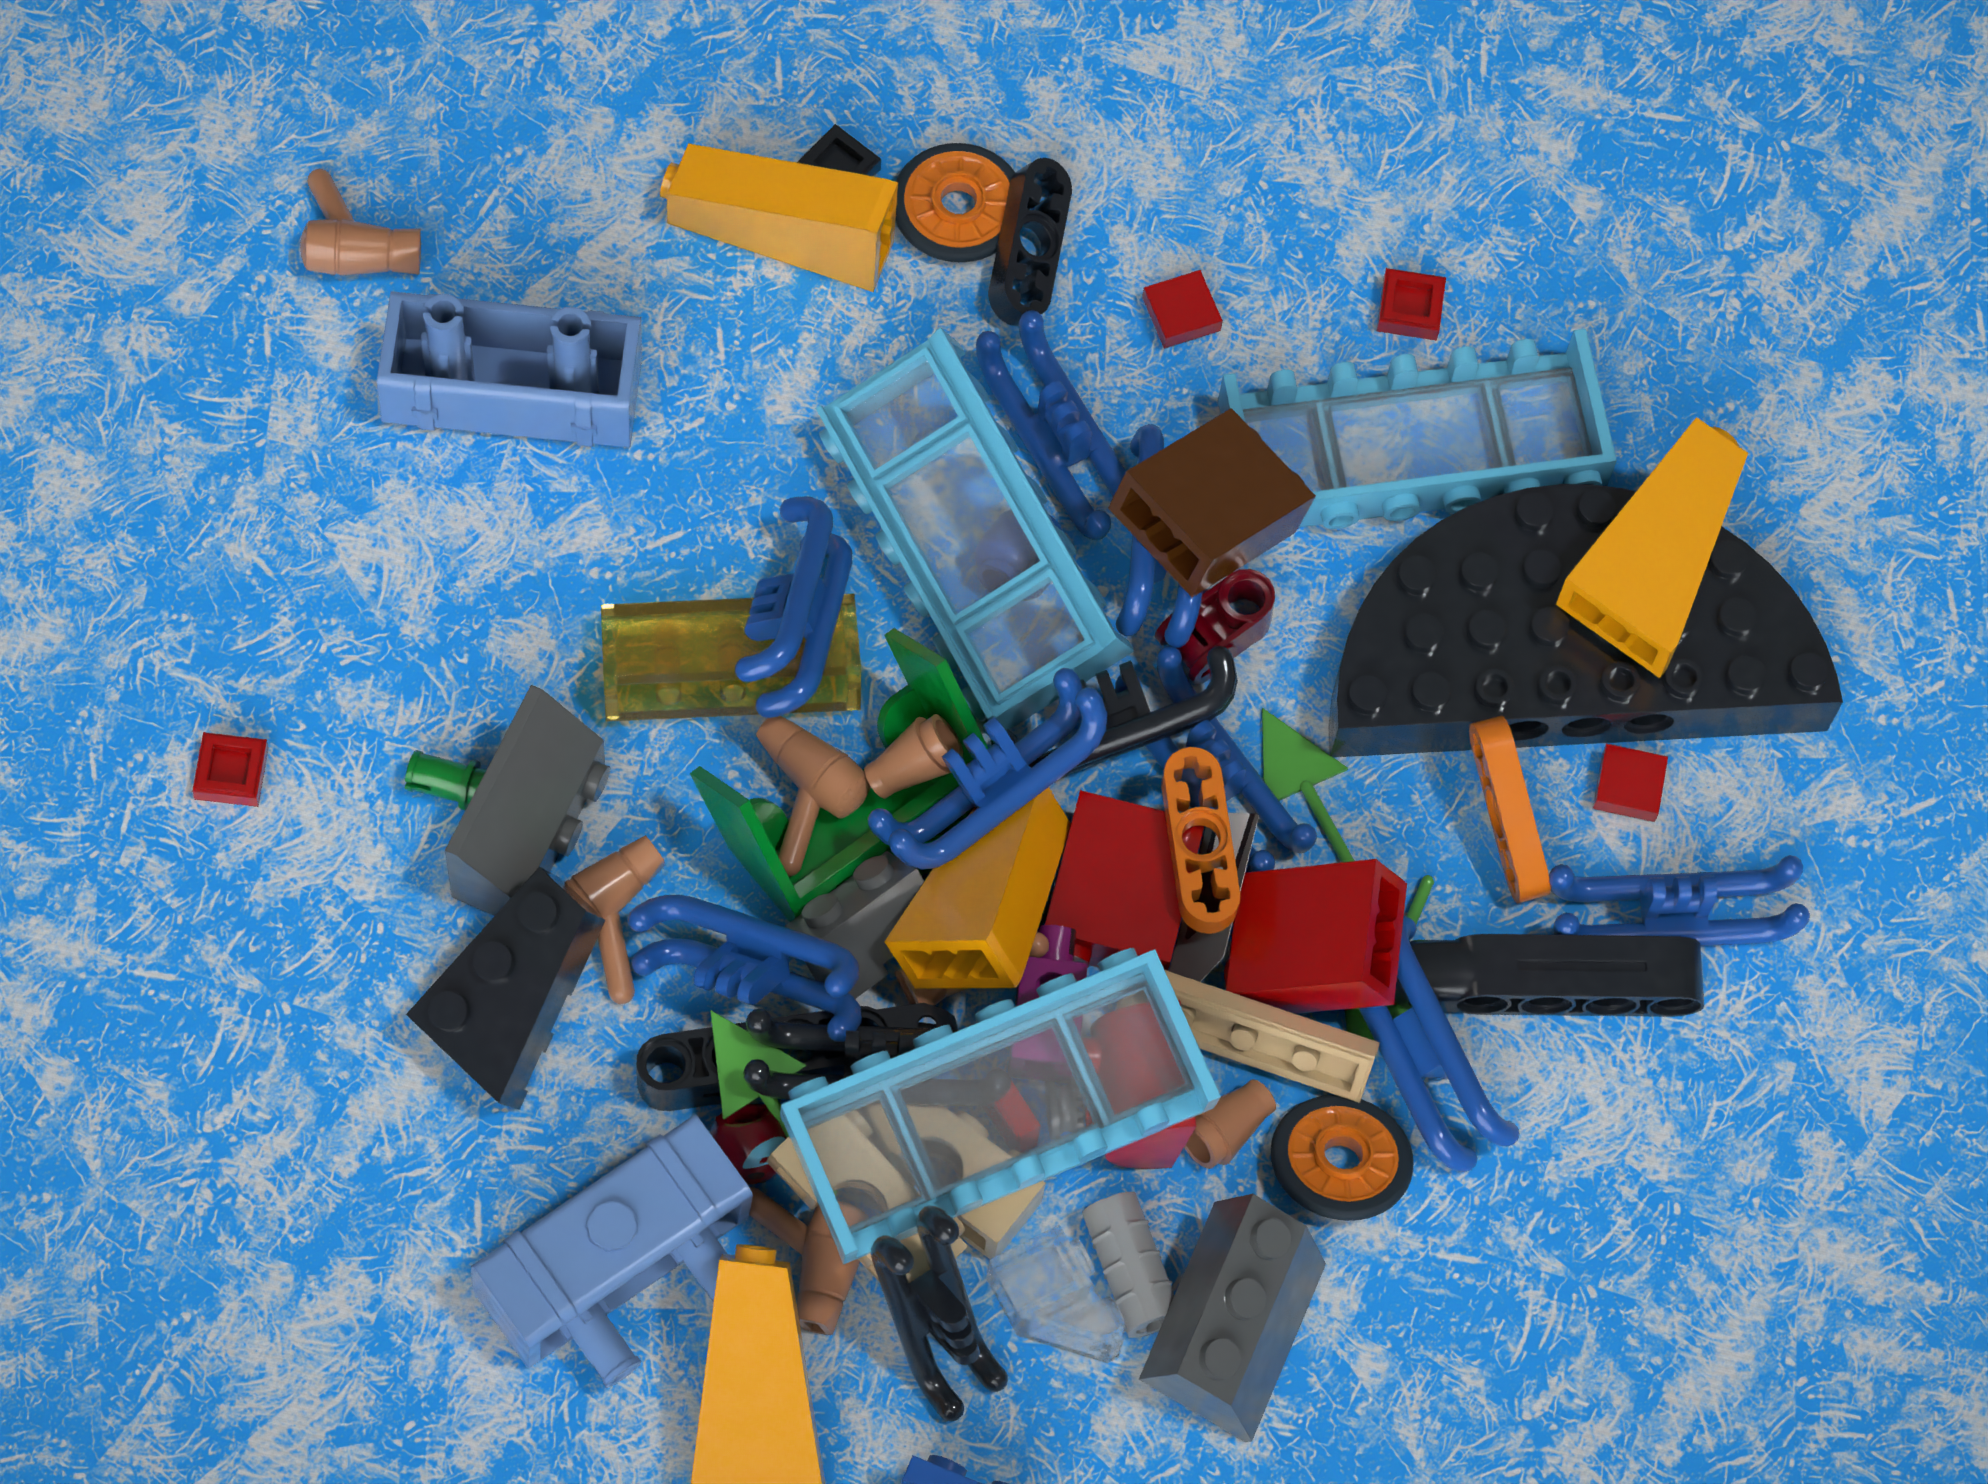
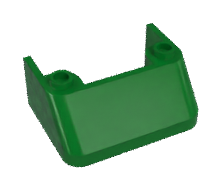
[690,628,988,922]

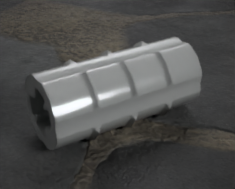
[1082,1192,1174,1338]

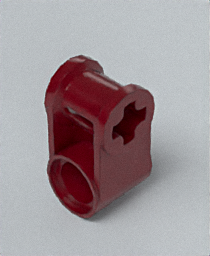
[1154,569,1275,685]

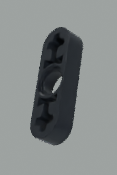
[988,158,1072,326]

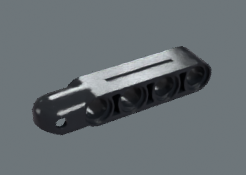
[1394,934,1704,1017]
[636,1003,958,1111]

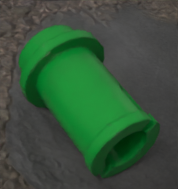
[405,750,487,811]

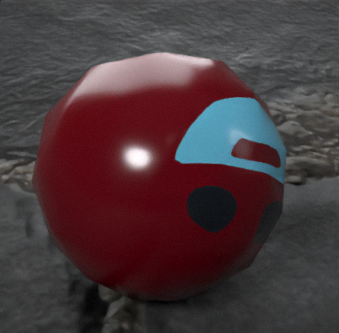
[709,1103,787,1185]

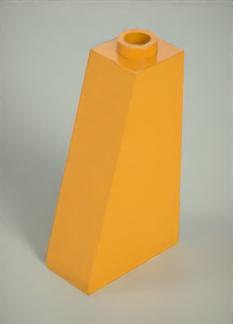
[660,143,898,292]
[1556,417,1748,678]
[884,787,1071,989]
[691,1244,825,1484]

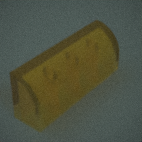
[601,594,861,722]

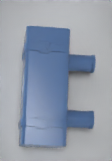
[377,292,642,447]
[471,1115,753,1388]

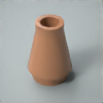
[864,714,963,799]
[1184,1079,1276,1169]

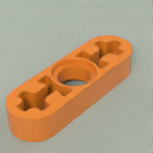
[1469,715,1551,903]
[1161,747,1240,934]

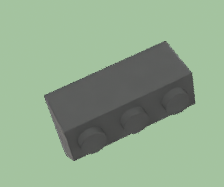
[445,685,610,916]
[1139,1194,1326,1442]

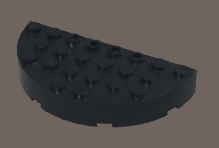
[1328,484,1843,758]

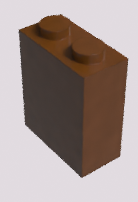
[1108,408,1316,598]

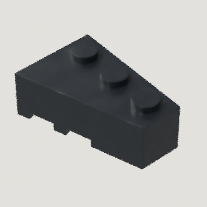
[406,867,605,1110]

